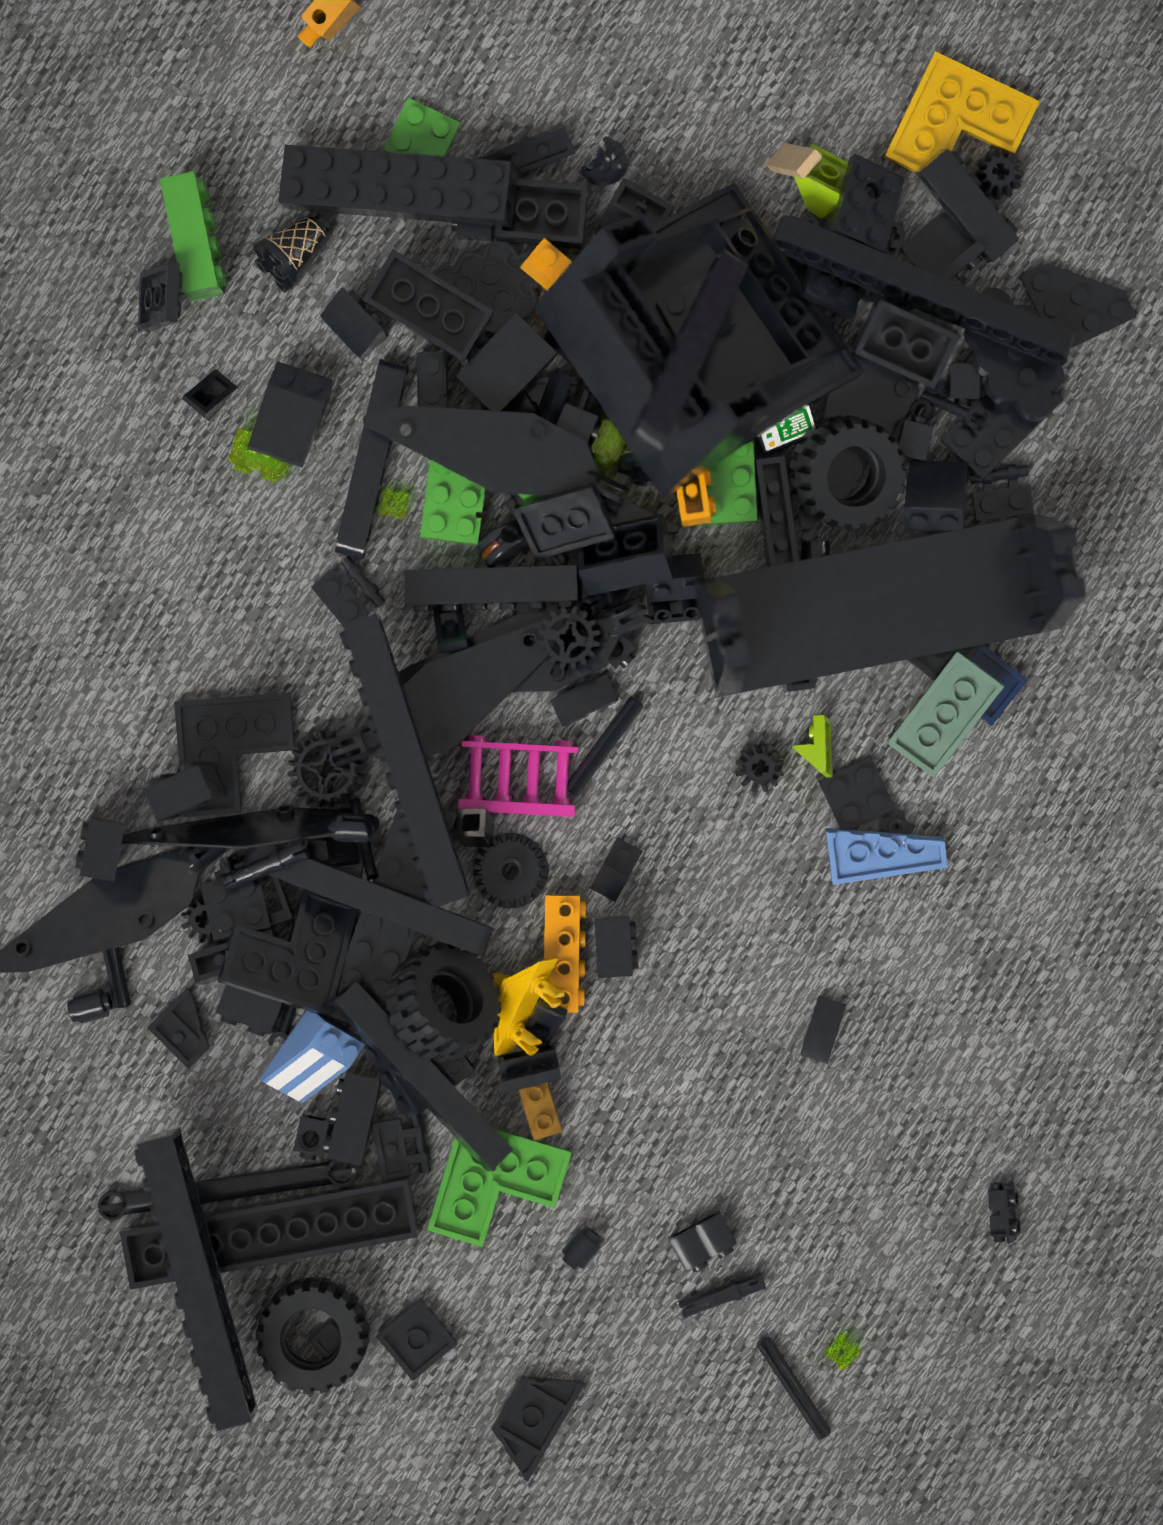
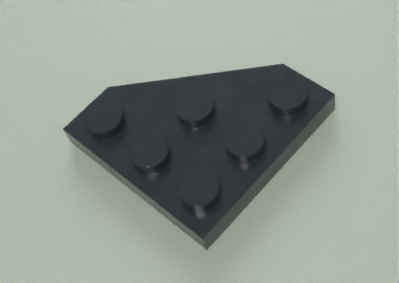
[1020,264,1137,349]

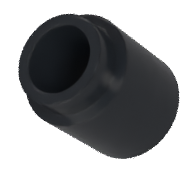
[67,989,113,1024]
[561,1225,603,1270]

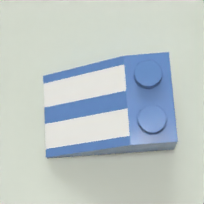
[260,1011,365,1103]

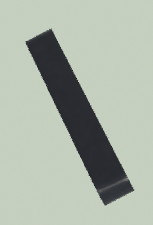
[335,359,409,560]

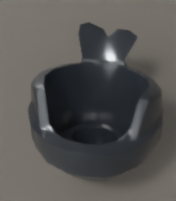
[581,136,628,186]

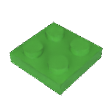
[383,97,461,156]

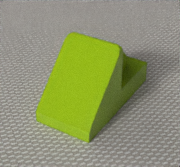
[792,715,833,778]

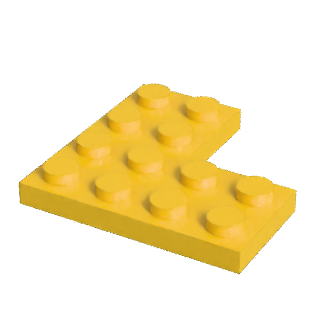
[884,51,1040,173]

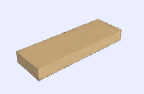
[765,143,822,178]

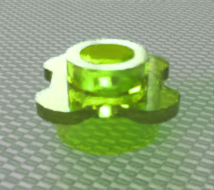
[378,488,409,520]
[825,1334,860,1370]

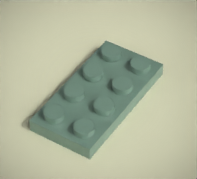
[887,650,1005,778]

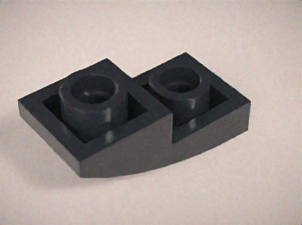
[550,674,619,727]
[800,996,846,1064]

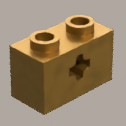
[519,1083,562,1141]

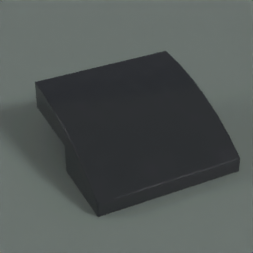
[498,1042,561,1093]

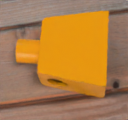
[297,0,361,48]

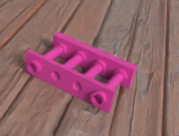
[458,736,578,817]

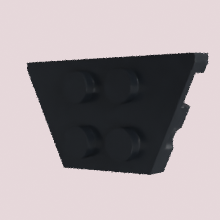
[491,1376,585,1481]

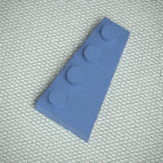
[825,828,948,885]

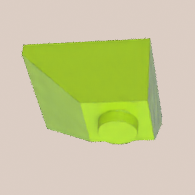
[794,143,848,219]

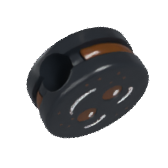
[476,519,529,568]

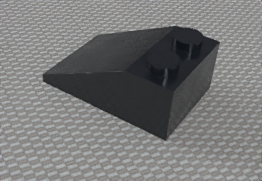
[247,361,332,468]

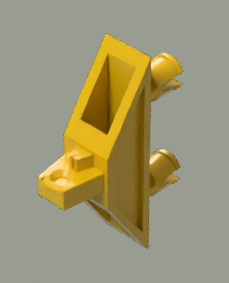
[492,958,565,1056]

